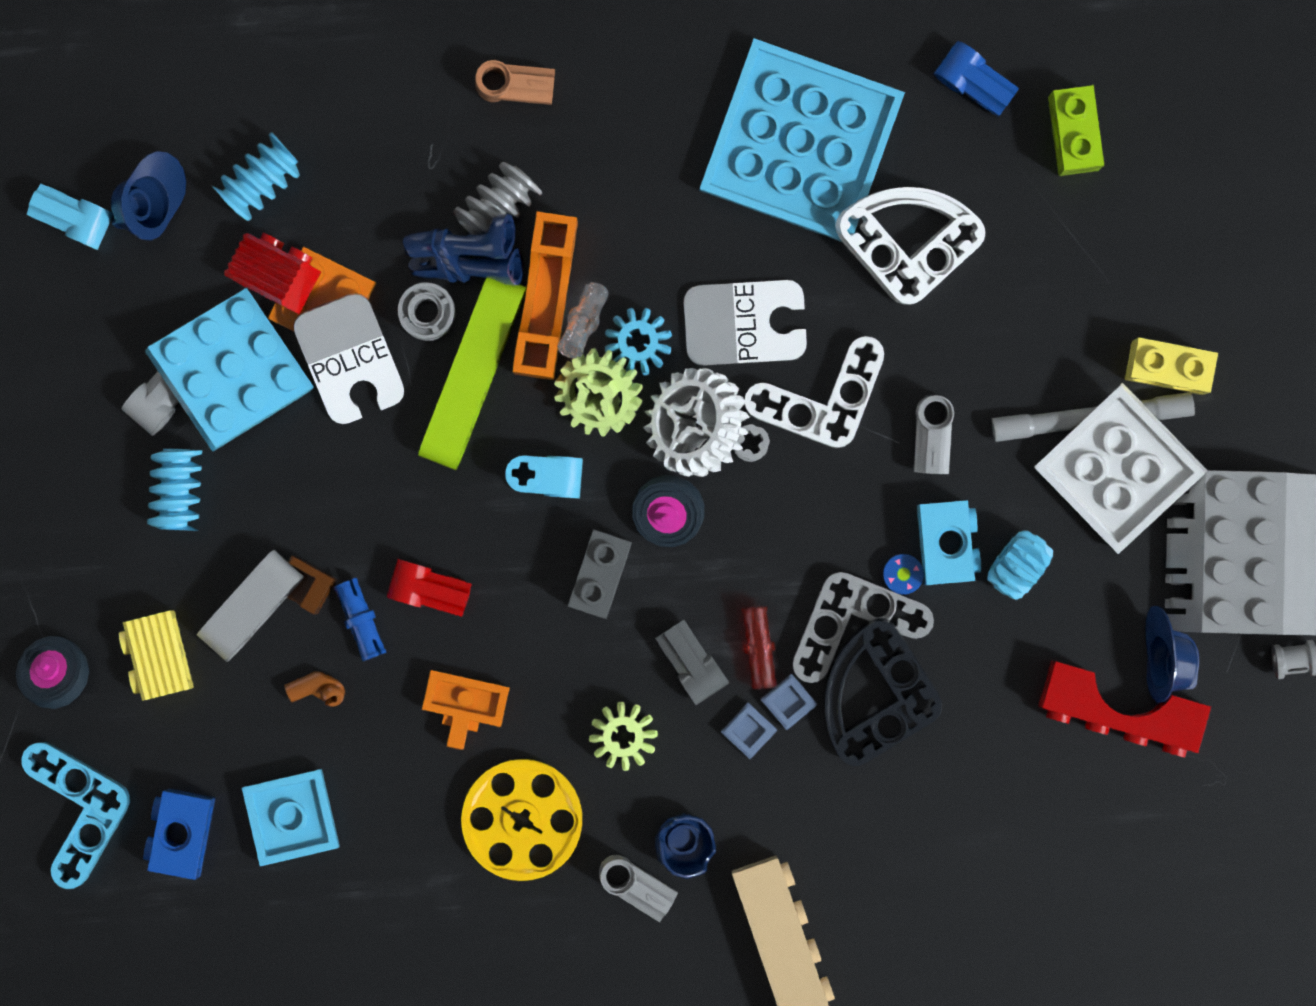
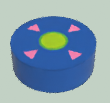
[883,554,924,594]

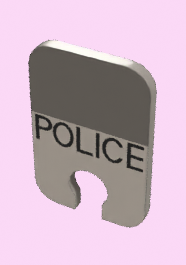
[684,280,807,366]
[294,293,404,424]

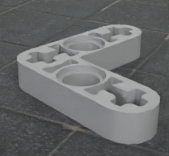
[792,572,934,683]

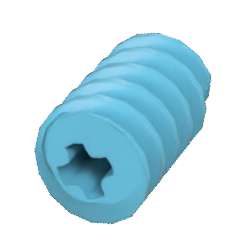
[212,132,300,221]
[147,449,203,531]

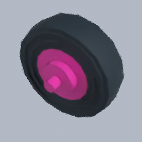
[632,475,705,547]
[16,636,89,709]

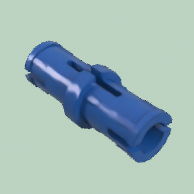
[333,578,386,662]

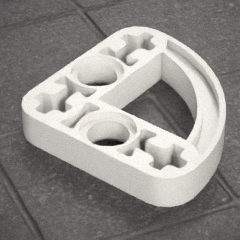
[835,187,985,304]

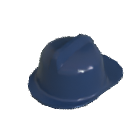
[111,151,186,241]
[1145,605,1200,703]

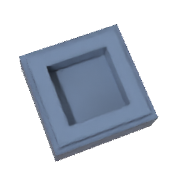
[761,674,817,730]
[721,703,777,759]

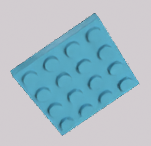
[699,38,905,242]

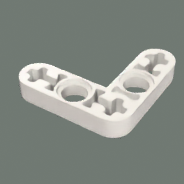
[745,336,884,448]

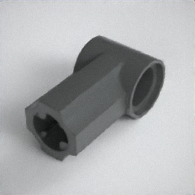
[655,620,729,705]

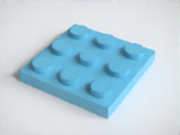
[145,288,314,452]

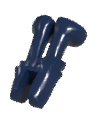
[403,214,524,286]

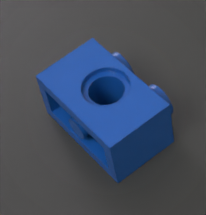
[143,789,215,880]

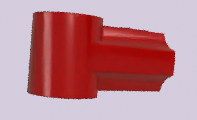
[386,559,472,617]

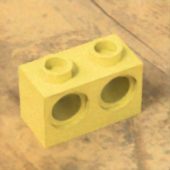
[1125,338,1218,395]

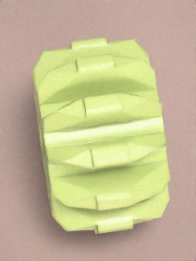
[589,702,658,771]

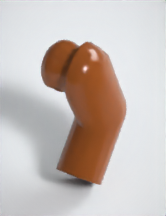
[284,671,345,707]

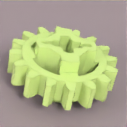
[554,348,643,436]

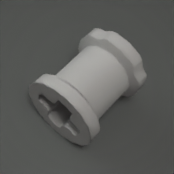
[734,424,770,462]
[1271,639,1316,679]

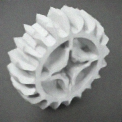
[643,368,750,477]

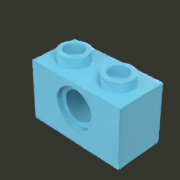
[917,500,981,585]

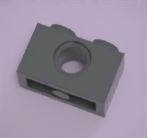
[568,530,632,619]

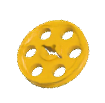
[461,759,582,881]

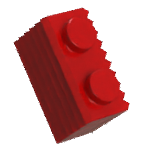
[224,232,321,314]

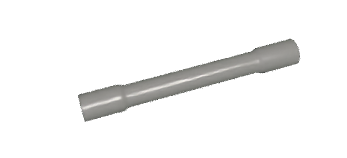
[992,392,1195,442]

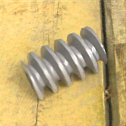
[453,162,542,235]

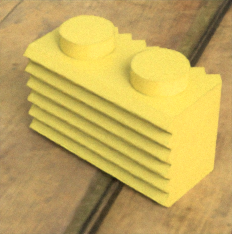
[119,610,194,701]

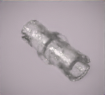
[558,282,609,359]

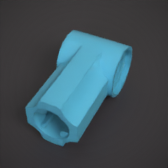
[26,184,113,250]

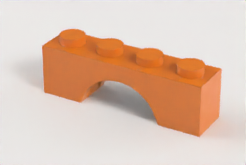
[512,212,578,380]

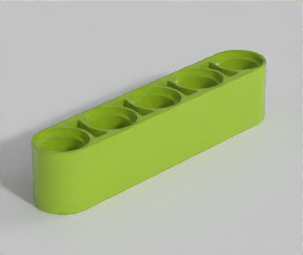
[418,278,527,470]

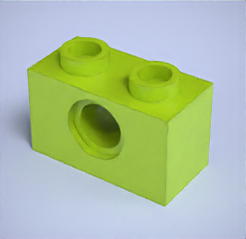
[1048,85,1104,176]

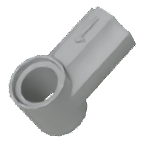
[121,371,179,436]
[914,394,954,474]
[599,855,678,922]

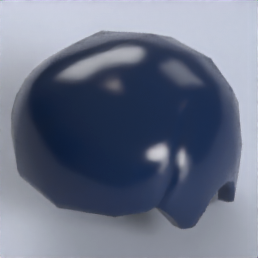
[655,813,716,879]

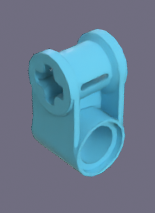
[505,456,583,499]

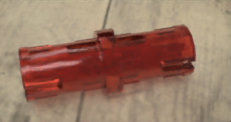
[742,606,777,689]

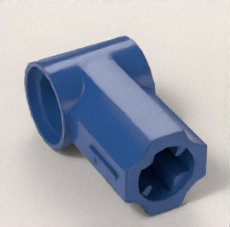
[934,41,1019,117]

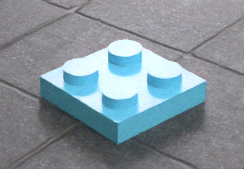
[242,769,340,866]

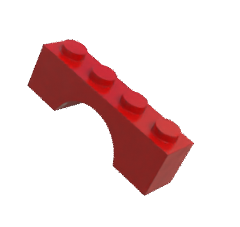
[1038,661,1211,758]

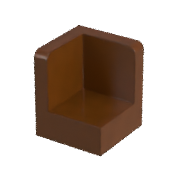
[287,556,337,614]

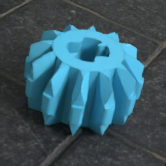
[605,308,672,376]
[987,530,1053,600]

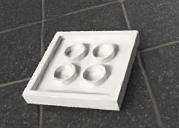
[1035,383,1207,554]

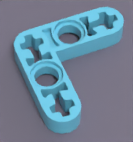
[21,742,130,889]

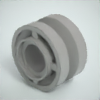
[398,282,456,341]

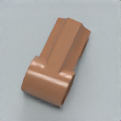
[475,60,555,105]

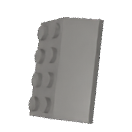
[1165,470,1316,635]

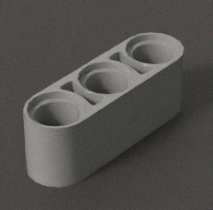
[197,550,304,662]

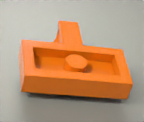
[422,670,510,750]

